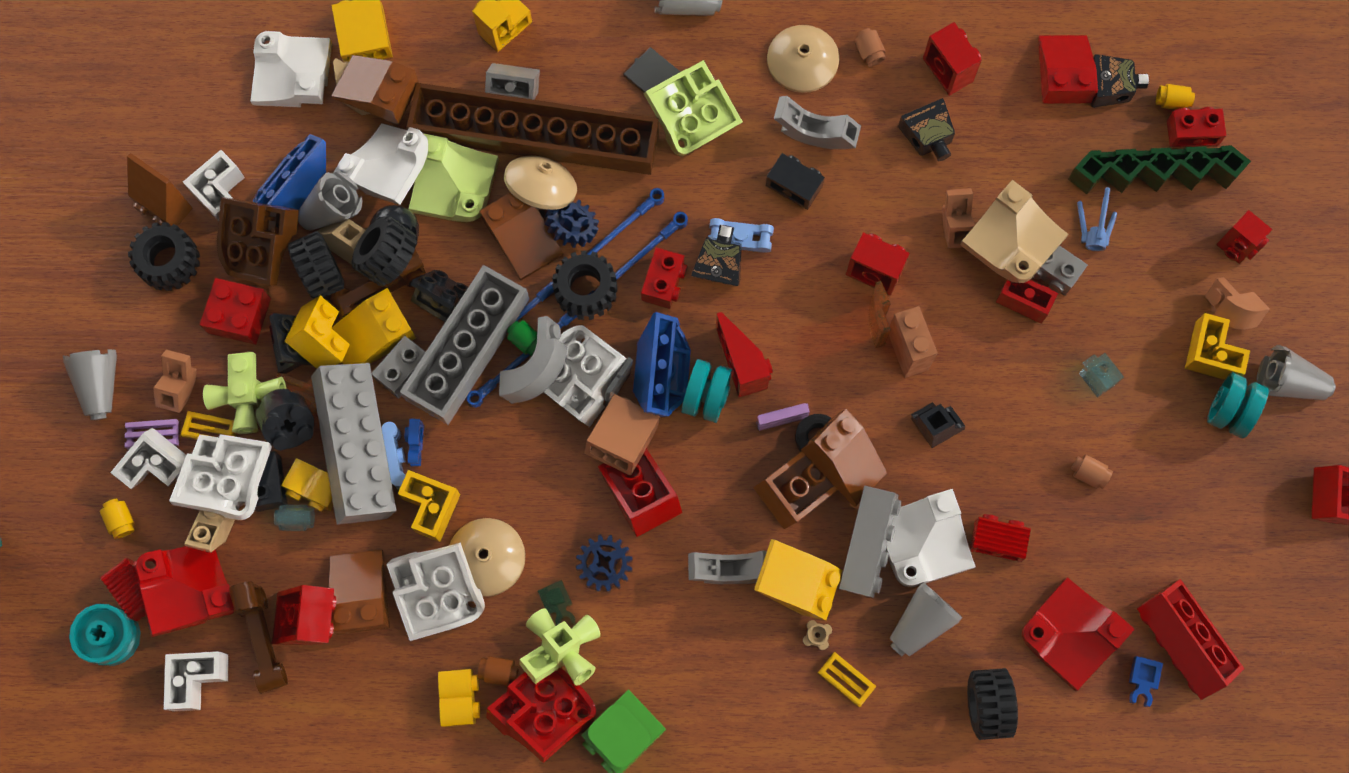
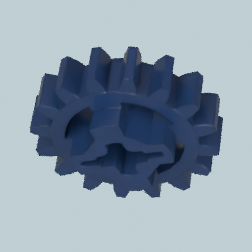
[544,200,599,248]
[576,535,633,593]

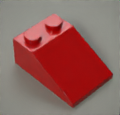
[1038,35,1098,104]
[716,312,773,398]
[598,448,683,537]
[1312,465,1349,525]
[272,585,336,645]

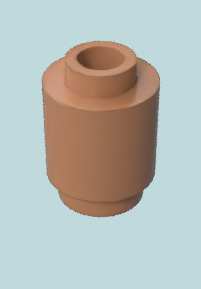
[855,28,886,67]
[1071,454,1113,489]

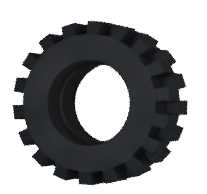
[352,215,417,286]
[128,222,200,291]
[288,231,344,299]
[552,250,617,320]
[967,668,1018,740]

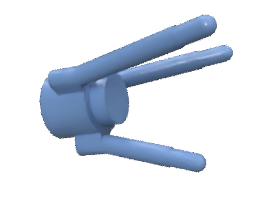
[1077,187,1117,251]

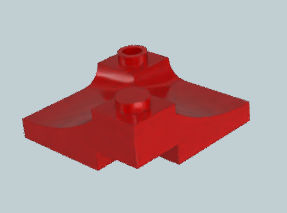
[135,546,234,637]
[1022,577,1135,691]
[486,668,596,763]

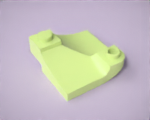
[643,60,743,156]
[408,134,499,222]

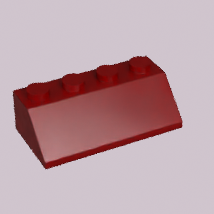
[1137,579,1245,700]

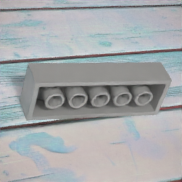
[400,265,530,425]
[311,363,396,525]

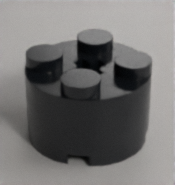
[256,389,314,451]

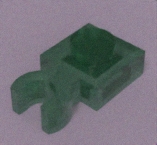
[538,580,576,626]

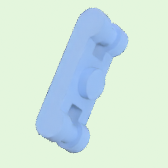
[708,218,774,253]
[381,422,406,490]

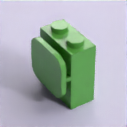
[581,689,666,773]

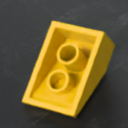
[331,288,416,365]
[754,539,843,620]

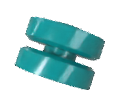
[681,359,732,423]
[1207,372,1269,439]
[69,604,141,666]

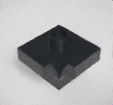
[911,402,965,448]

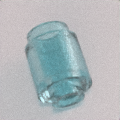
[274,505,315,531]

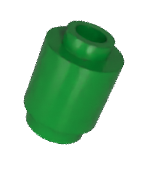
[507,320,537,357]

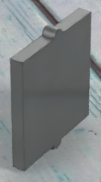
[624,47,680,92]
[604,357,633,407]

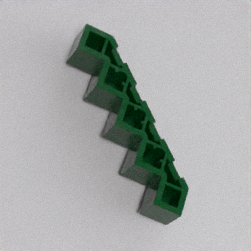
[1068,145,1251,194]

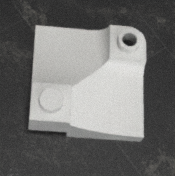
[250,31,332,107]
[333,123,428,205]
[544,325,627,427]
[169,434,272,520]
[885,489,976,587]
[386,543,485,641]

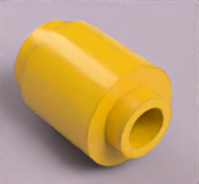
[1156,84,1195,110]
[99,499,135,539]

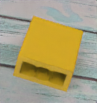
[332,0,393,62]

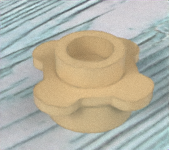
[803,620,832,650]

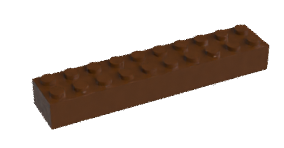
[407,83,659,175]

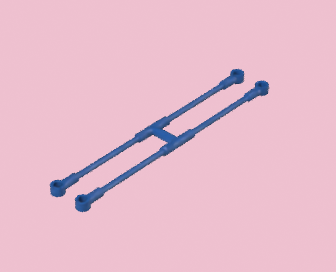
[467,188,688,408]

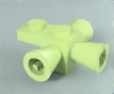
[203,352,286,434]
[519,609,601,686]

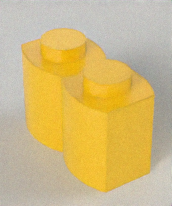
[281,458,333,512]
[438,669,480,727]

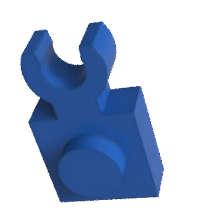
[404,419,424,466]
[1129,656,1163,707]

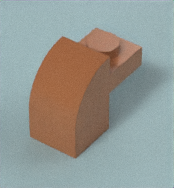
[942,188,975,248]
[1204,277,1270,330]
[154,349,197,413]

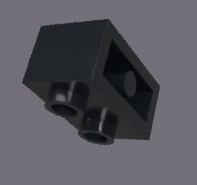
[766,153,825,210]
[255,451,288,512]

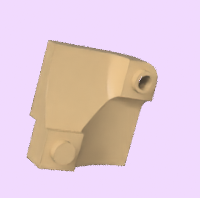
[960,180,1068,283]

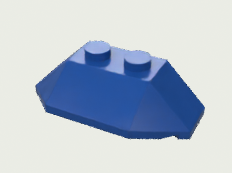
[253,134,326,210]
[633,312,691,417]

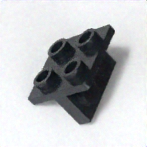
[410,270,468,322]
[269,313,313,374]

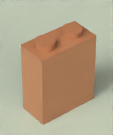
[887,306,938,378]
[584,394,660,476]

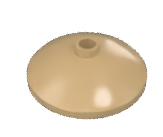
[767,25,839,93]
[504,155,577,210]
[449,518,525,597]

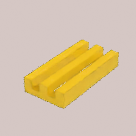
[181,411,236,440]
[818,652,876,708]

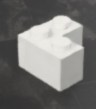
[183,150,245,221]
[110,428,186,489]
[164,652,228,711]

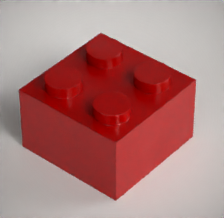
[923,22,982,96]
[846,232,910,295]
[200,278,271,345]

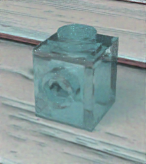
[1079,353,1124,398]

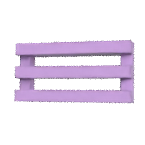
[756,403,810,431]
[125,419,179,450]

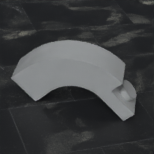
[774,96,861,149]
[499,316,567,404]
[688,550,767,584]

